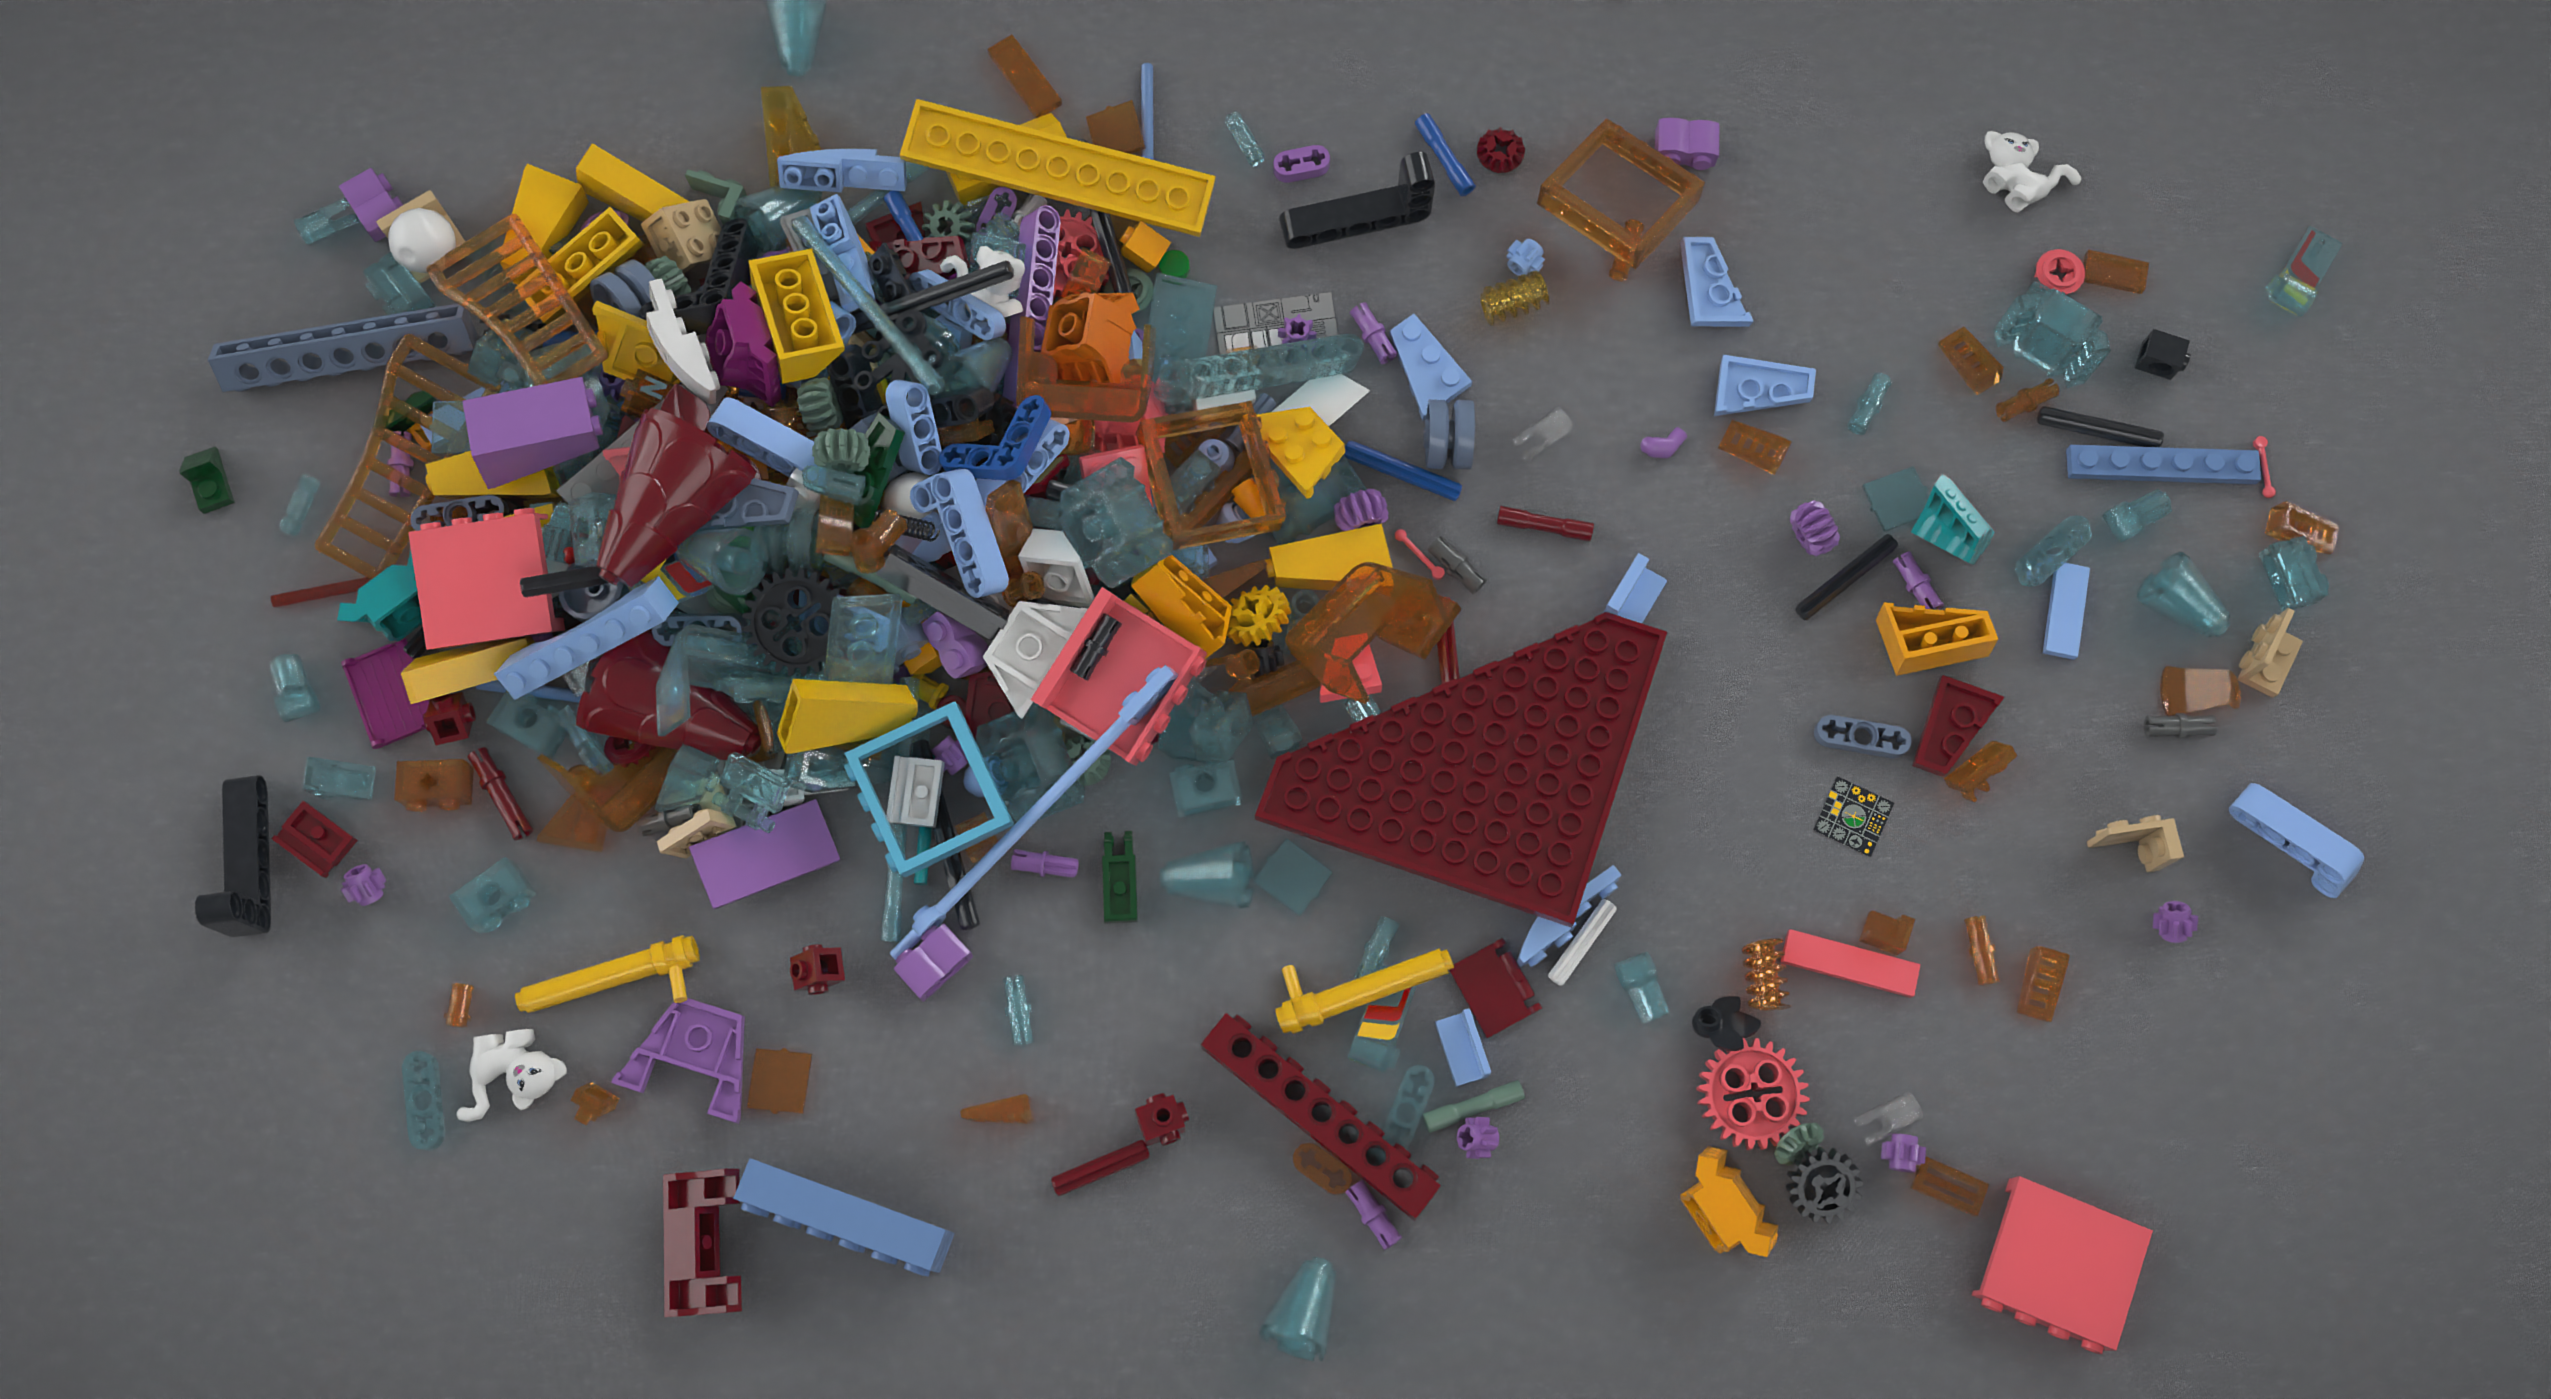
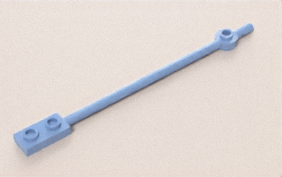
[890,665,1178,960]

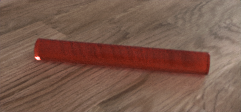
[271,577,370,608]

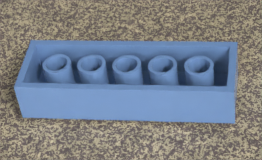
[733,1158,955,1277]

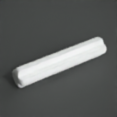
[1548,899,1617,986]

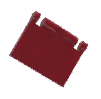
[1449,938,1543,1039]

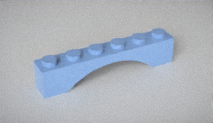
[494,576,679,700]

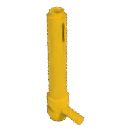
[515,935,700,1013]
[1275,948,1454,1034]

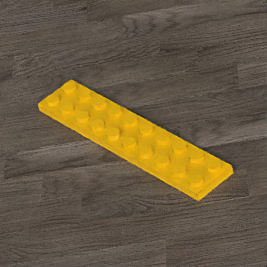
[900,99,1216,237]

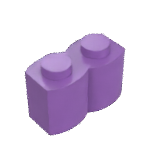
[1654,118,1719,170]
[339,168,403,242]
[922,611,989,679]
[894,924,973,1002]

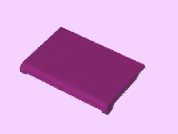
[341,638,430,749]

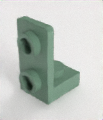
[685,170,750,225]

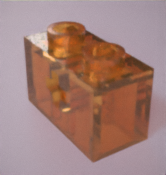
[394,759,474,812]

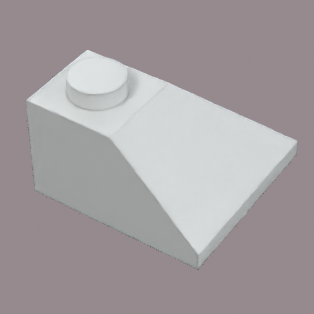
[1018,528,1095,608]

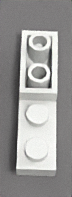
[646,279,720,404]

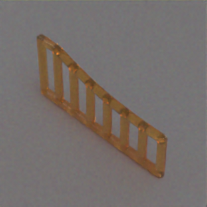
[426,214,608,386]
[314,334,501,580]

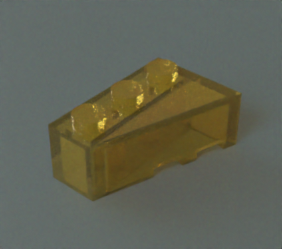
[761,86,822,187]

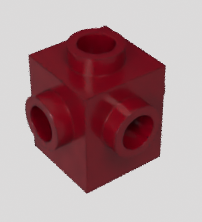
[423,692,476,746]
[790,944,845,995]
[1135,1093,1189,1146]

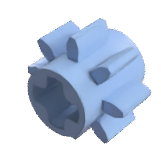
[1506,239,1545,277]

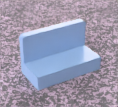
[1604,553,1667,623]
[1435,1008,1491,1087]

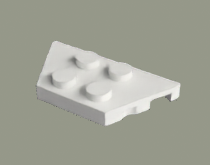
[983,601,1088,719]

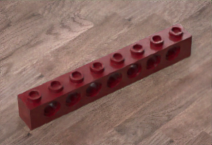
[1200,1013,1441,1222]

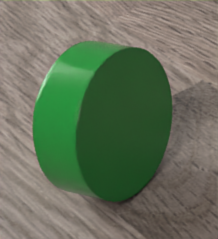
[1159,250,1190,283]

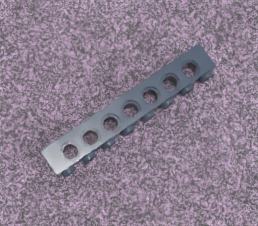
[208,302,477,392]

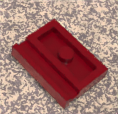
[271,801,358,878]

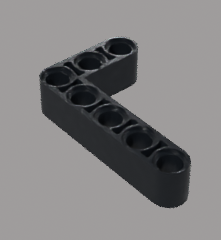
[1279,152,1435,249]
[639,218,759,336]
[827,344,994,430]
[195,775,271,937]

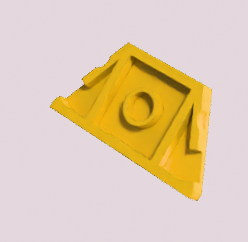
[592,301,700,396]
[1241,407,1345,499]

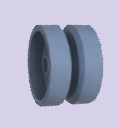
[590,259,656,319]
[1423,399,1475,469]
[559,552,637,623]

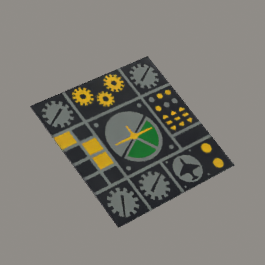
[1813,776,1894,857]

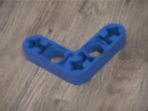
[938,395,1051,481]

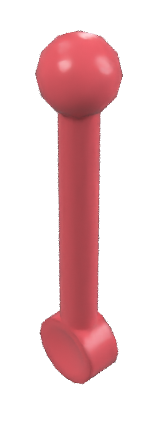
[2253,436,2276,498]
[1394,529,1445,580]

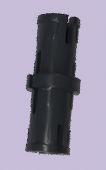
[1070,613,1122,681]

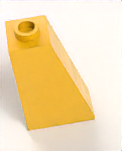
[576,143,690,222]
[499,163,589,285]
[425,451,561,499]
[1264,523,1397,594]
[401,636,534,704]
[777,679,918,754]

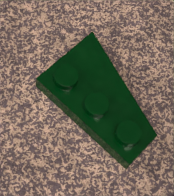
[828,413,905,531]

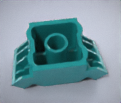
[1911,474,1995,565]
[337,551,422,642]

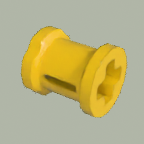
[908,674,949,710]

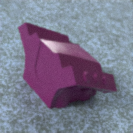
[704,281,781,407]

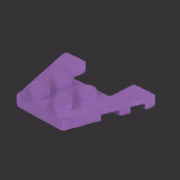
[611,998,745,1124]

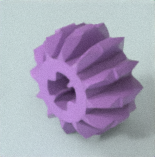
[1334,488,1389,532]
[1790,500,1840,557]

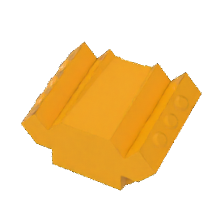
[1680,1146,1779,1257]

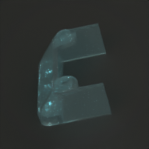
[656,624,802,754]

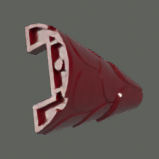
[596,408,757,587]
[576,628,762,763]

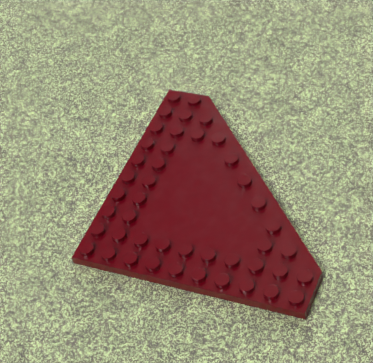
[1255,612,1668,928]

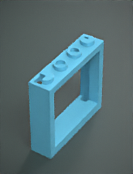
[844,701,1014,877]

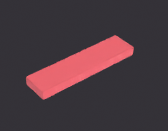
[1780,929,1921,998]

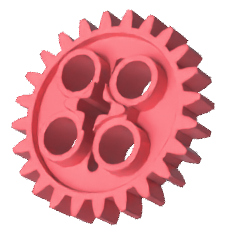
[1015,209,1109,301]
[1696,1038,1810,1150]

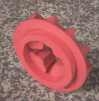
[2034,249,2085,297]

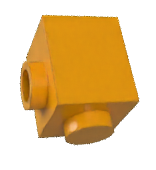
[1119,221,1171,273]

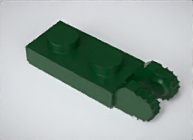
[1102,831,1138,924]

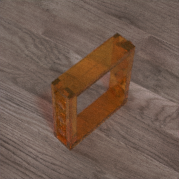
[1537,118,1705,270]
[1136,401,1287,551]

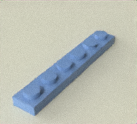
[2066,445,2261,484]

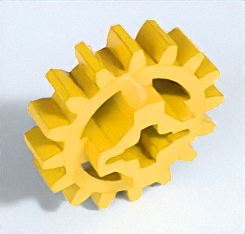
[1227,585,1292,647]

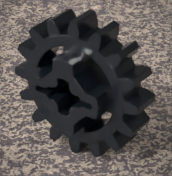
[1786,1147,1864,1224]

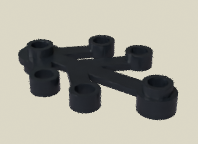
[854,310,944,419]

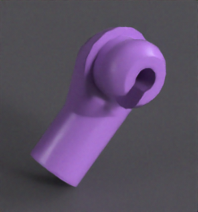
[1640,427,1687,458]

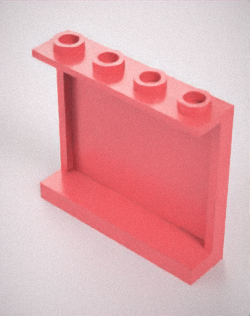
[408,508,565,650]
[1031,587,1207,766]
[1972,1176,2153,1355]

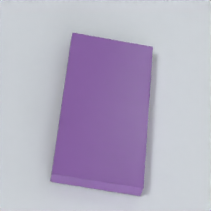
[689,799,841,910]

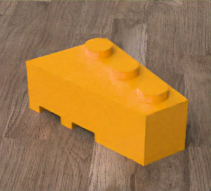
[1131,546,1232,659]
[1876,602,1998,676]

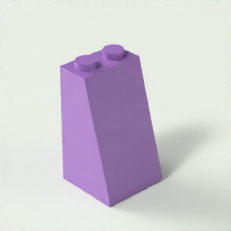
[462,377,603,489]

